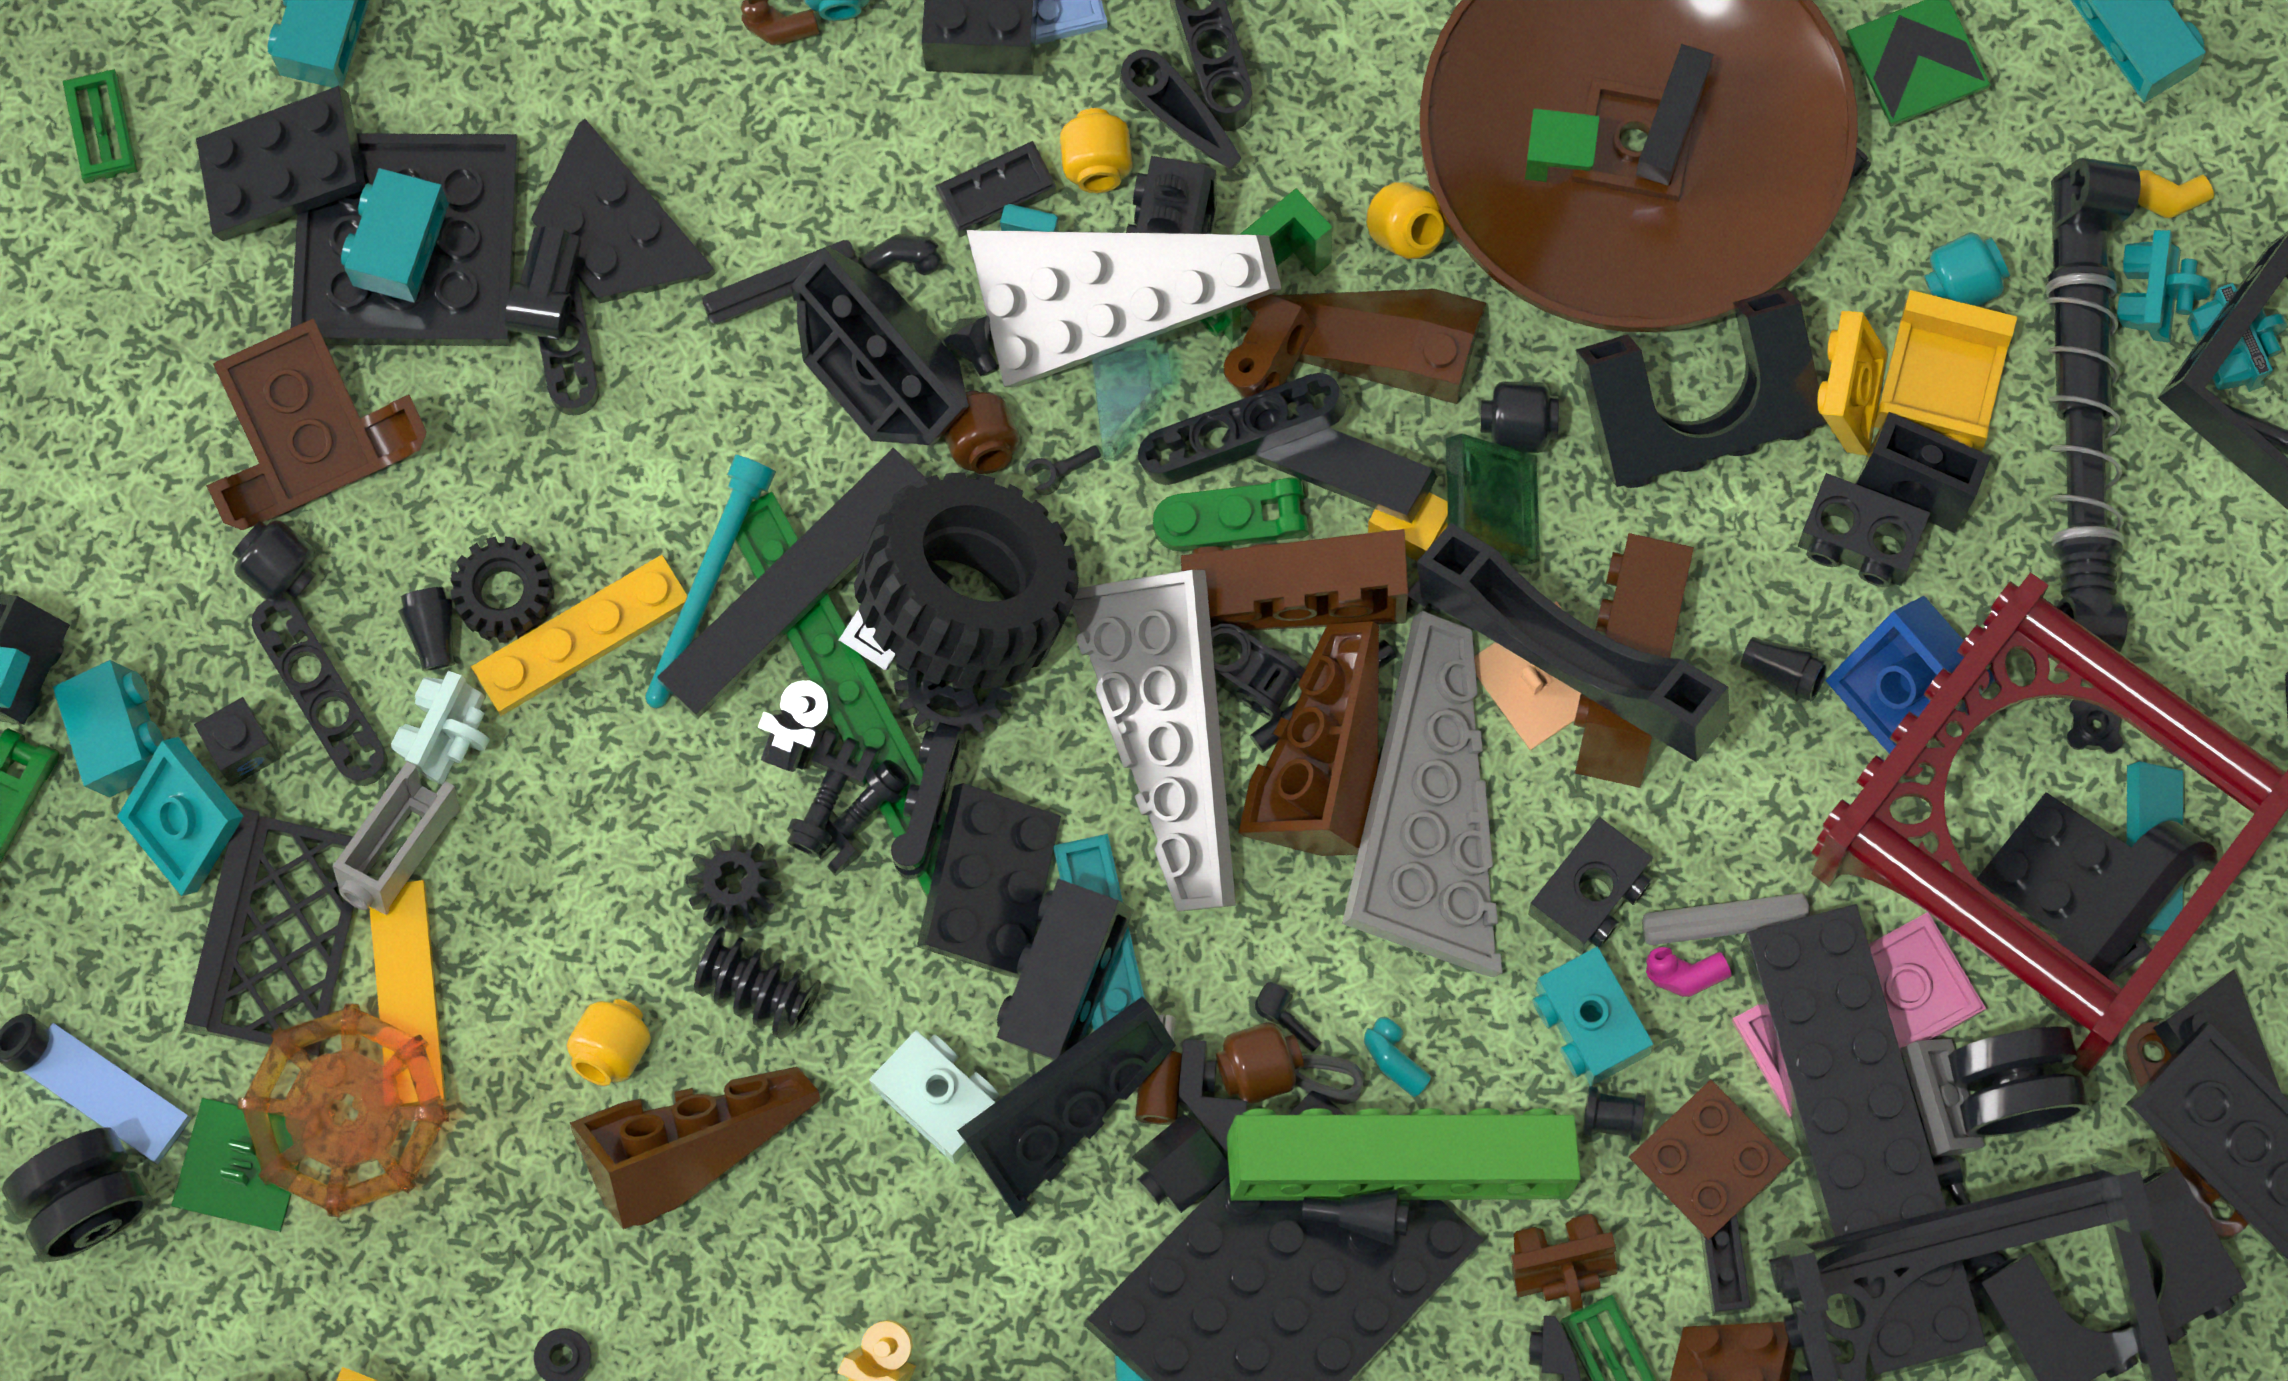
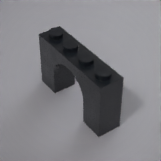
[1575,287,1827,488]
[1969,1166,2247,1381]

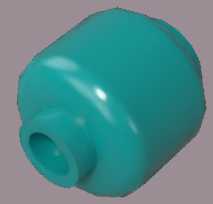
[1924,232,2010,307]

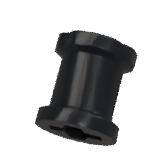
[1582,1086,1646,1145]

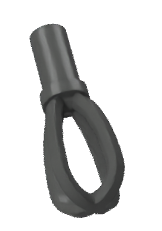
[1295,1055,1364,1104]

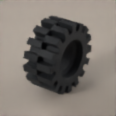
[450,536,554,643]

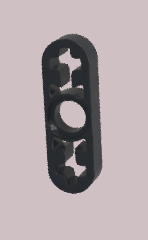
[538,271,599,415]

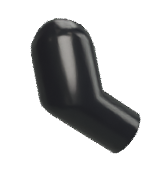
[858,234,943,276]

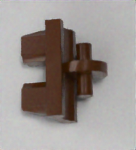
[1511,1214,1617,1313]

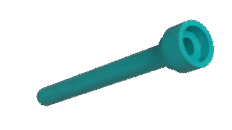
[645,454,776,708]

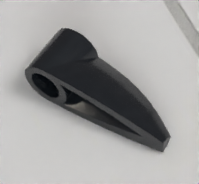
[1119,49,1241,170]

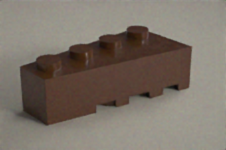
[1181,529,1408,631]
[1574,533,1694,788]

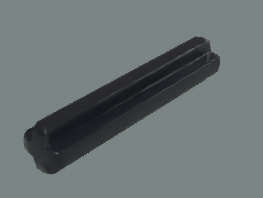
[702,240,858,325]

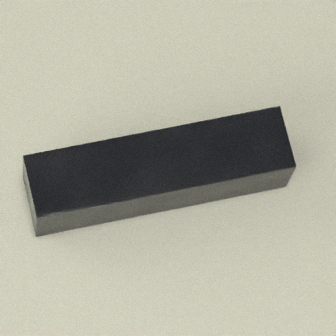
[1636,44,1714,185]
[1700,1214,1751,1317]

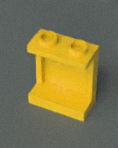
[1874,290,2017,452]

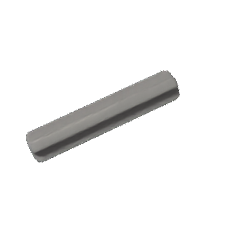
[1642,893,1810,945]

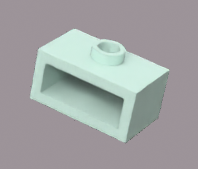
[869,1030,1000,1165]

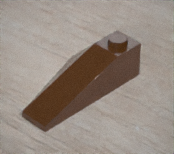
[1275,289,1486,404]
[1238,621,1379,856]
[570,1066,821,1230]

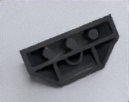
[791,247,968,445]

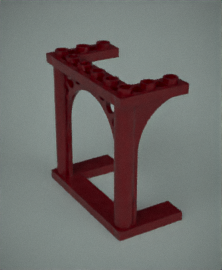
[1811,572,2288,1077]

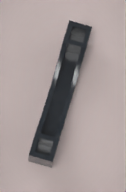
[1417,523,1730,762]

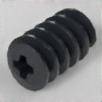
[694,927,821,1040]

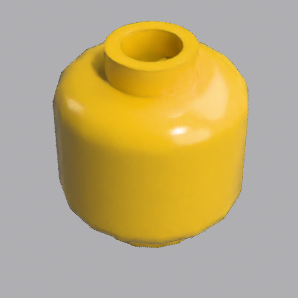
[1060,108,1133,193]
[1366,182,1447,259]
[567,999,651,1086]

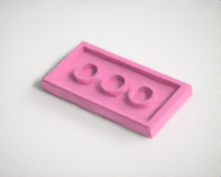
[1732,912,1986,1118]

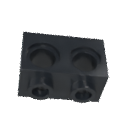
[1797,473,1930,587]

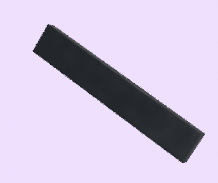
[657,447,926,719]

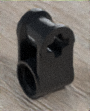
[1211,624,1305,721]

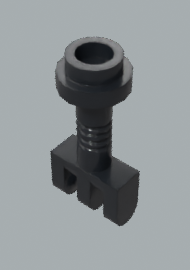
[787,728,880,856]
[818,760,910,876]

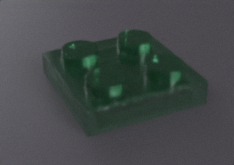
[1446,433,1540,565]

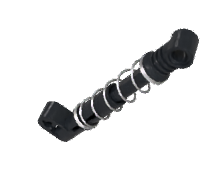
[2045,158,2141,652]

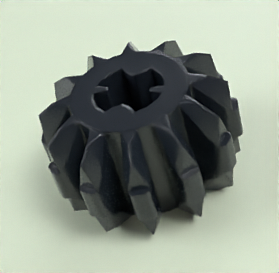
[686,836,782,933]

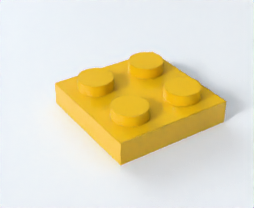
[1818,311,1888,455]

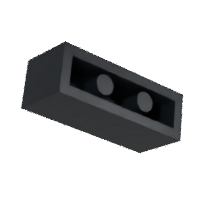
[996,879,1134,1060]

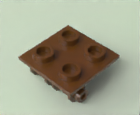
[1628,1079,1791,1240]

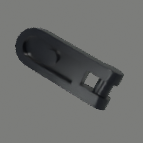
[891,722,963,879]

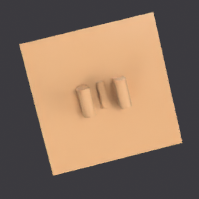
[1474,601,1581,750]

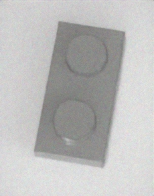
[1900,1039,1985,1157]

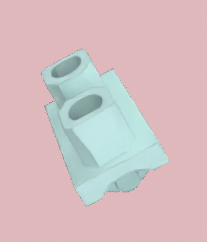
[391,671,490,785]

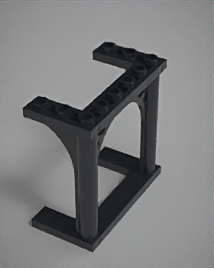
[1769,1158,2178,1381]

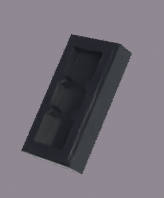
[935,141,1057,238]

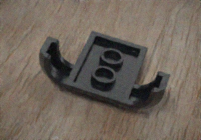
[1977,792,2218,1027]

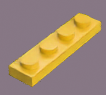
[471,554,687,716]

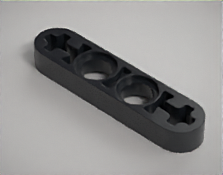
[1138,373,1347,485]
[252,598,388,786]

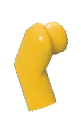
[2138,170,2214,218]

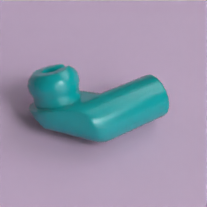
[1364,1017,1431,1097]

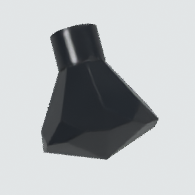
[942,315,999,376]

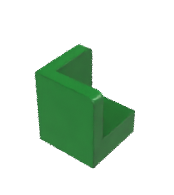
[1525,108,1599,182]

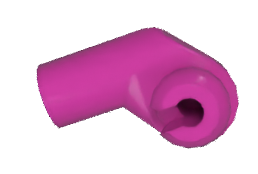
[1646,947,1732,997]

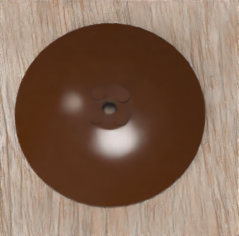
[1419,0,1858,332]

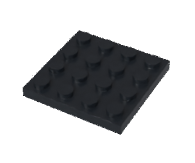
[290,133,520,346]

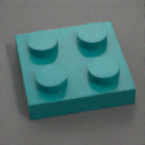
[117,737,244,896]

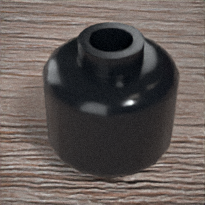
[1480,381,1559,453]
[232,521,316,601]

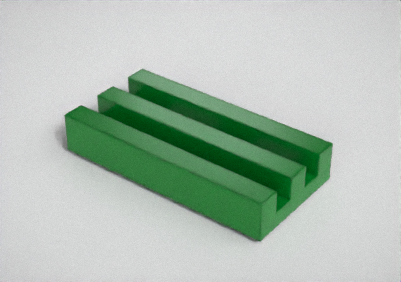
[62,69,138,184]
[1560,1294,1656,1381]

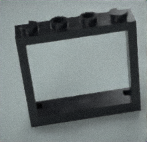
[2157,231,2288,510]

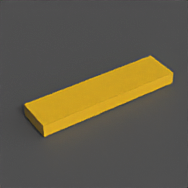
[369,880,446,1109]

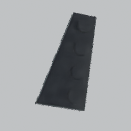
[957,996,1176,1218]

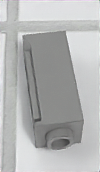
[333,761,460,916]

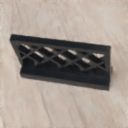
[184,807,354,1058]

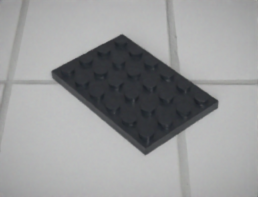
[1084,1090,1484,1381]

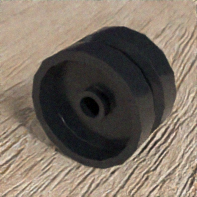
[1948,1026,2090,1138]
[1,1127,152,1262]

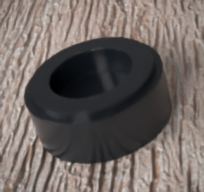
[0,1014,49,1072]

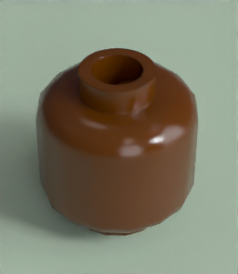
[943,391,1020,474]
[1216,1022,1304,1104]

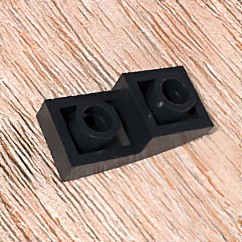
[1529,1315,1581,1381]

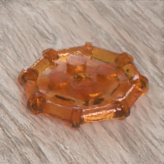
[237,1003,450,1217]

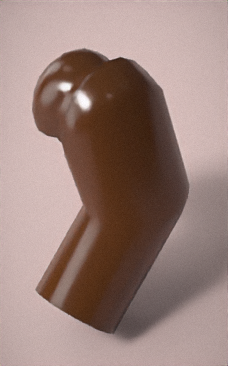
[741,0,820,46]

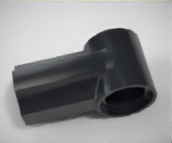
[505,226,582,341]

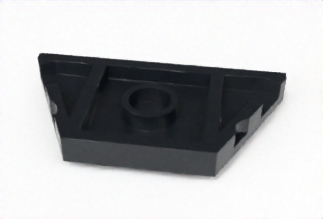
[531,118,715,304]

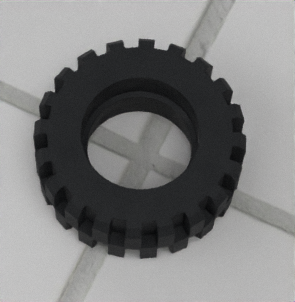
[854,472,1079,690]

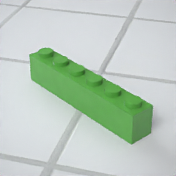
[1227,1108,1581,1201]

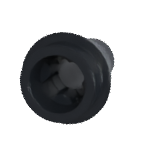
[398,587,455,671]
[1740,637,1828,702]

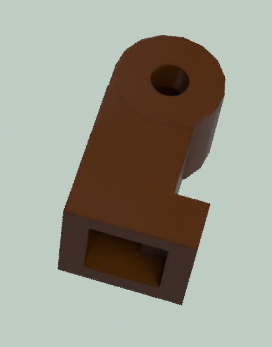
[1223,294,1316,399]

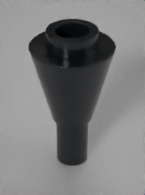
[1302,1189,1410,1246]

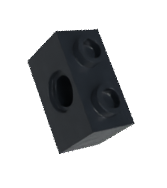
[1855,412,1991,533]
[1528,817,1653,955]

